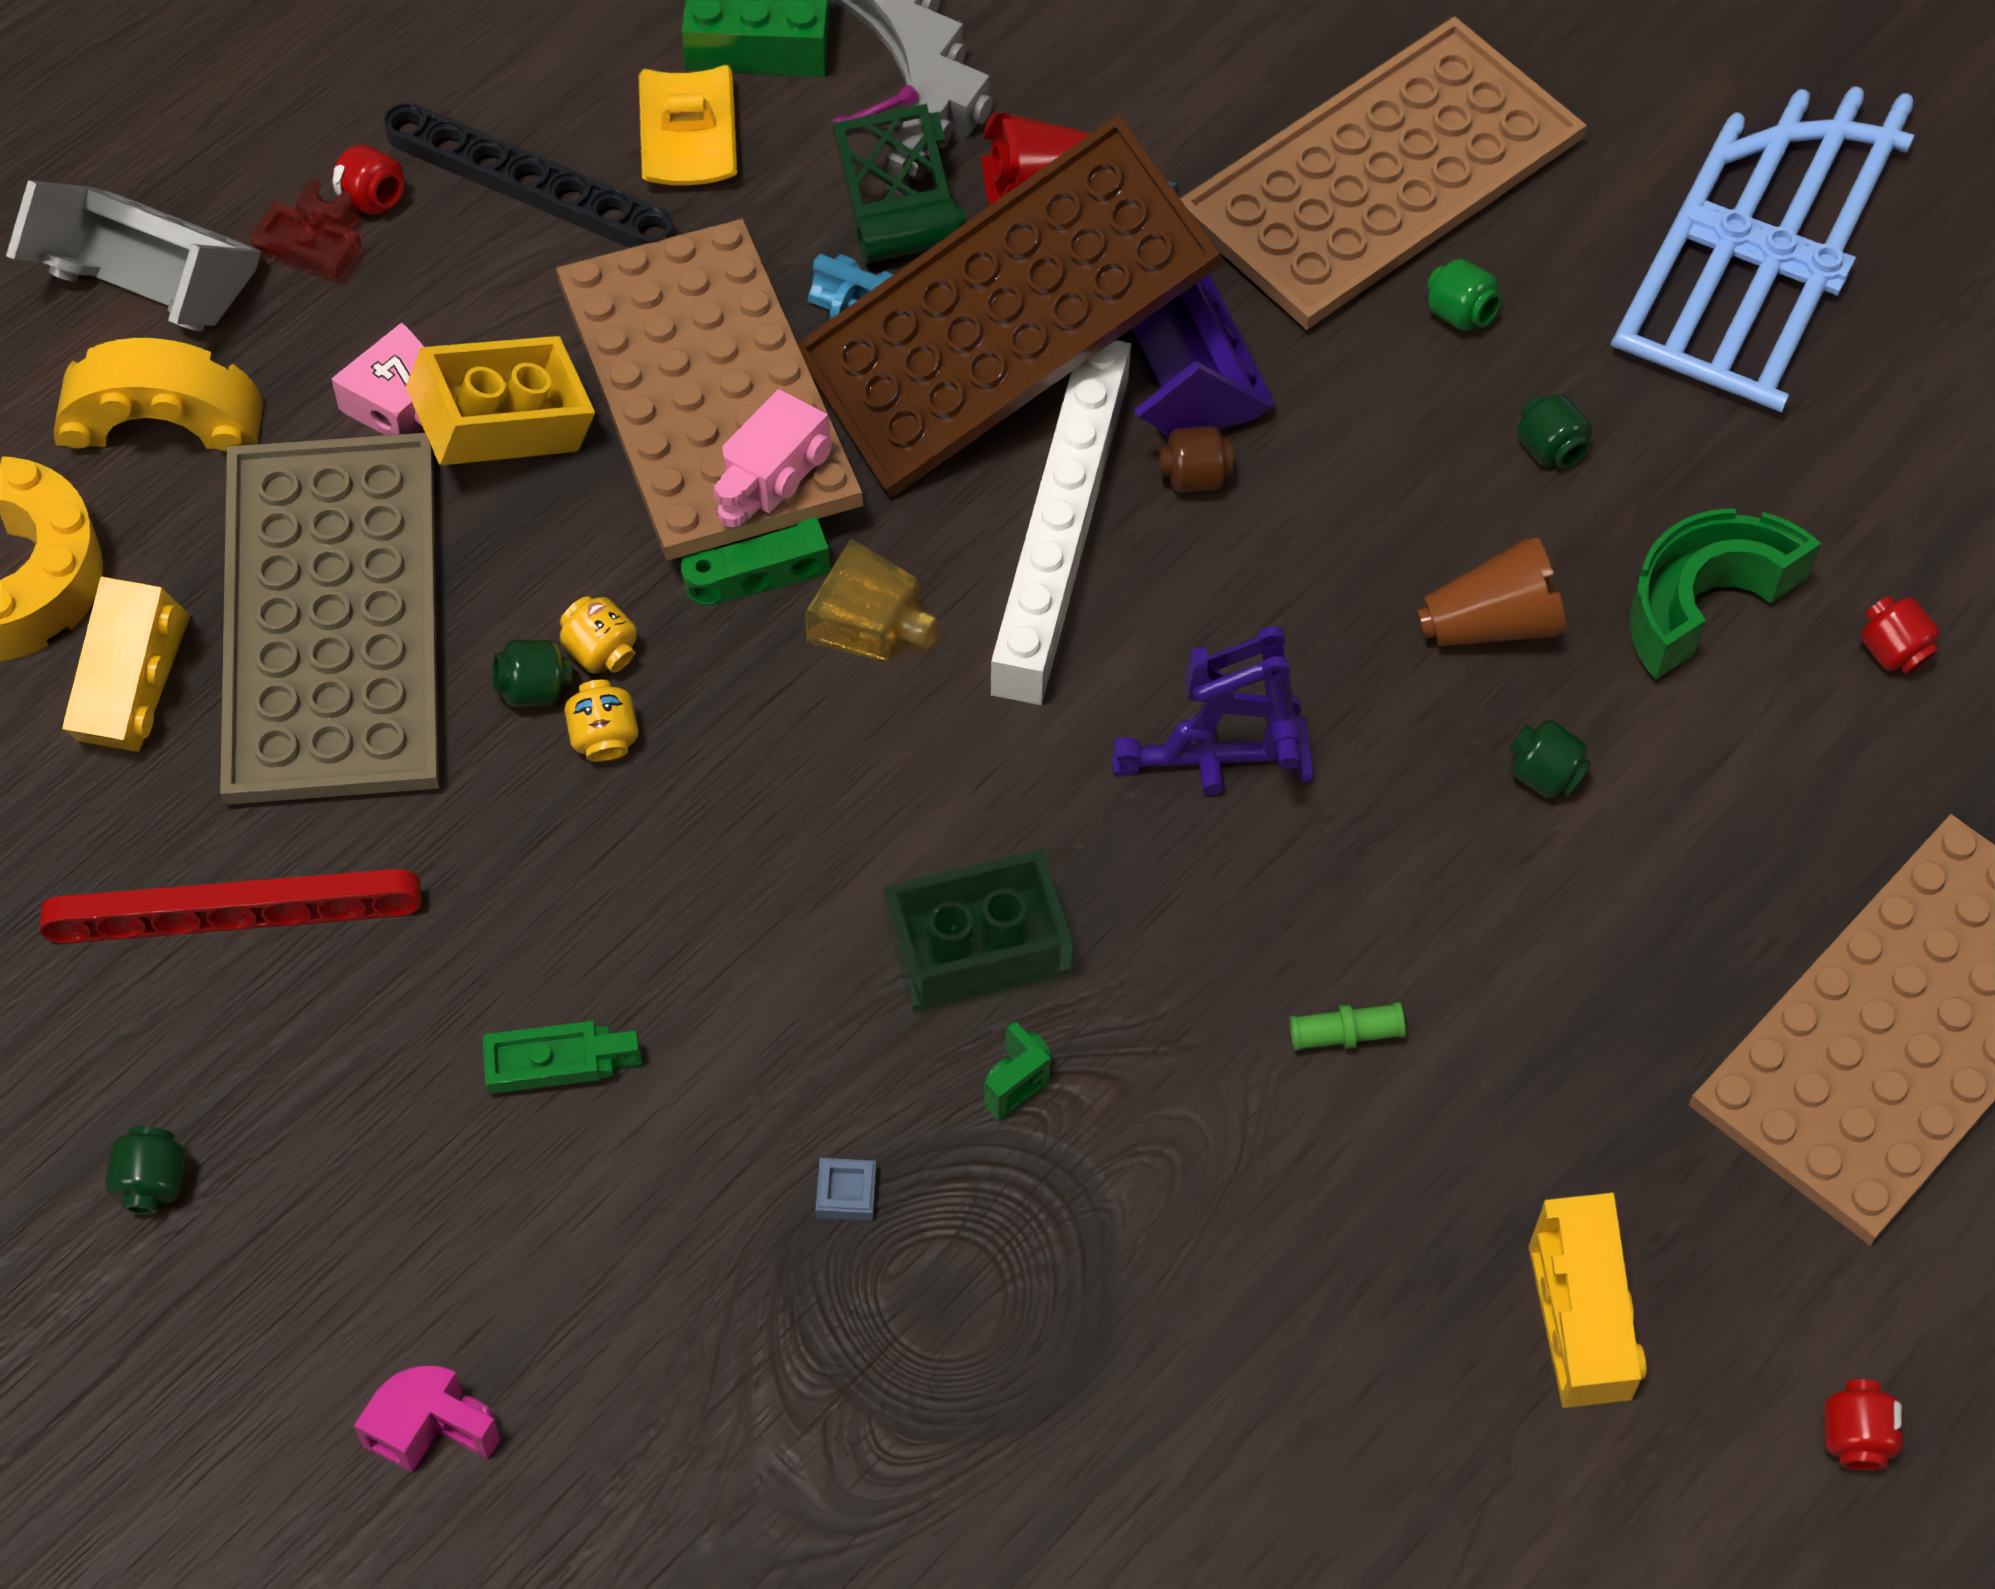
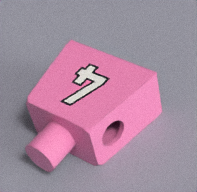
[331,323,424,435]

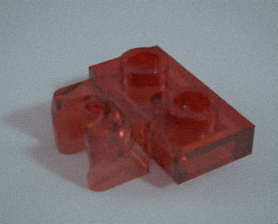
[250,179,362,279]

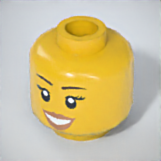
[560,596,637,674]

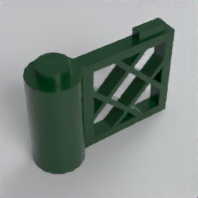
[832,104,967,265]

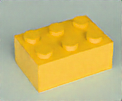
[406,336,595,466]

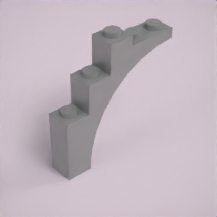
[832,0,993,195]

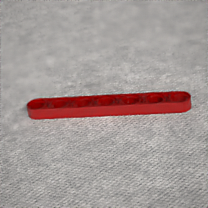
[40,869,421,944]

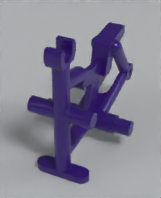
[1111,626,1313,795]

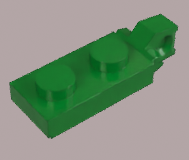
[482,1021,642,1094]

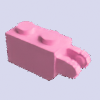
[714,389,832,528]

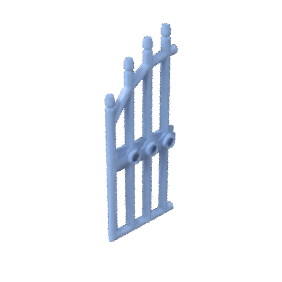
[1611,86,1914,412]

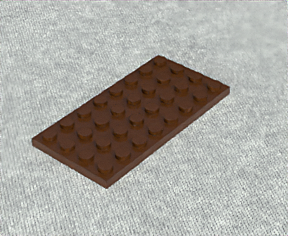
[797,114,1225,498]

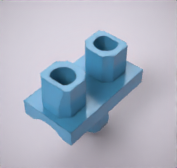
[808,254,894,320]

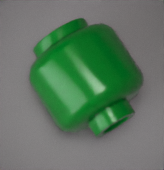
[1427,258,1502,332]

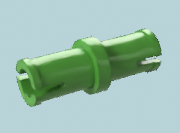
[1289,1002,1405,1051]

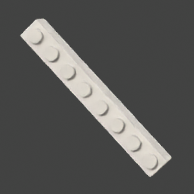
[991,340,1131,705]

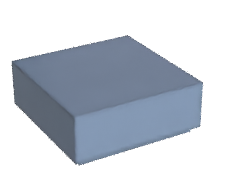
[815,1158,877,1221]

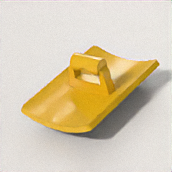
[639,65,737,185]

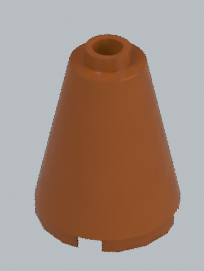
[1416,537,1567,647]

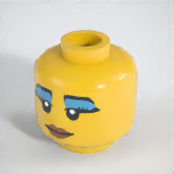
[564,680,638,762]

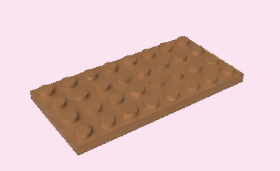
[1180,16,1587,330]
[556,219,863,561]
[1689,814,1995,1246]

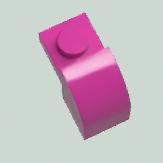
[354,1366,501,1473]

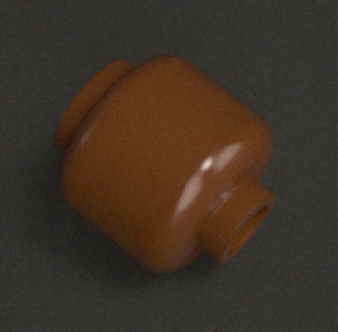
[1158,426,1233,493]

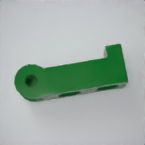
[681,517,832,606]

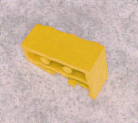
[1528,1193,1646,1408]

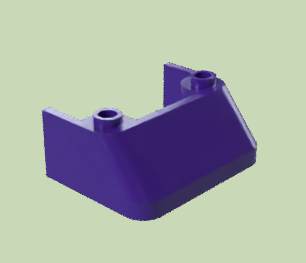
[1131,274,1274,437]

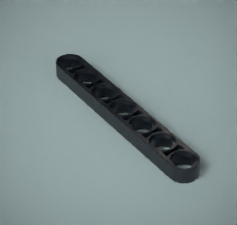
[384,102,675,248]

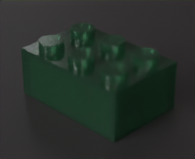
[883,849,1073,1012]

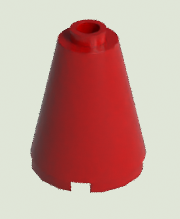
[981,113,1091,204]

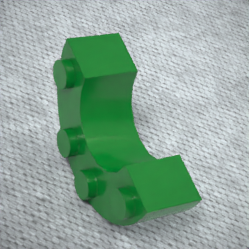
[1630,508,1822,680]

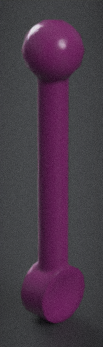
[832,85,919,125]

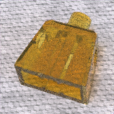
[805,539,937,661]

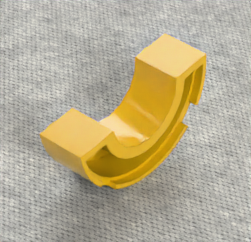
[54,338,264,452]
[0,457,103,661]

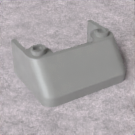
[6,180,261,332]

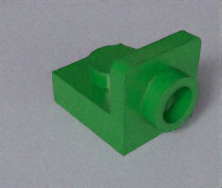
[984,1021,1051,1122]

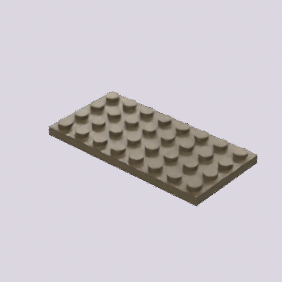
[220,433,439,805]

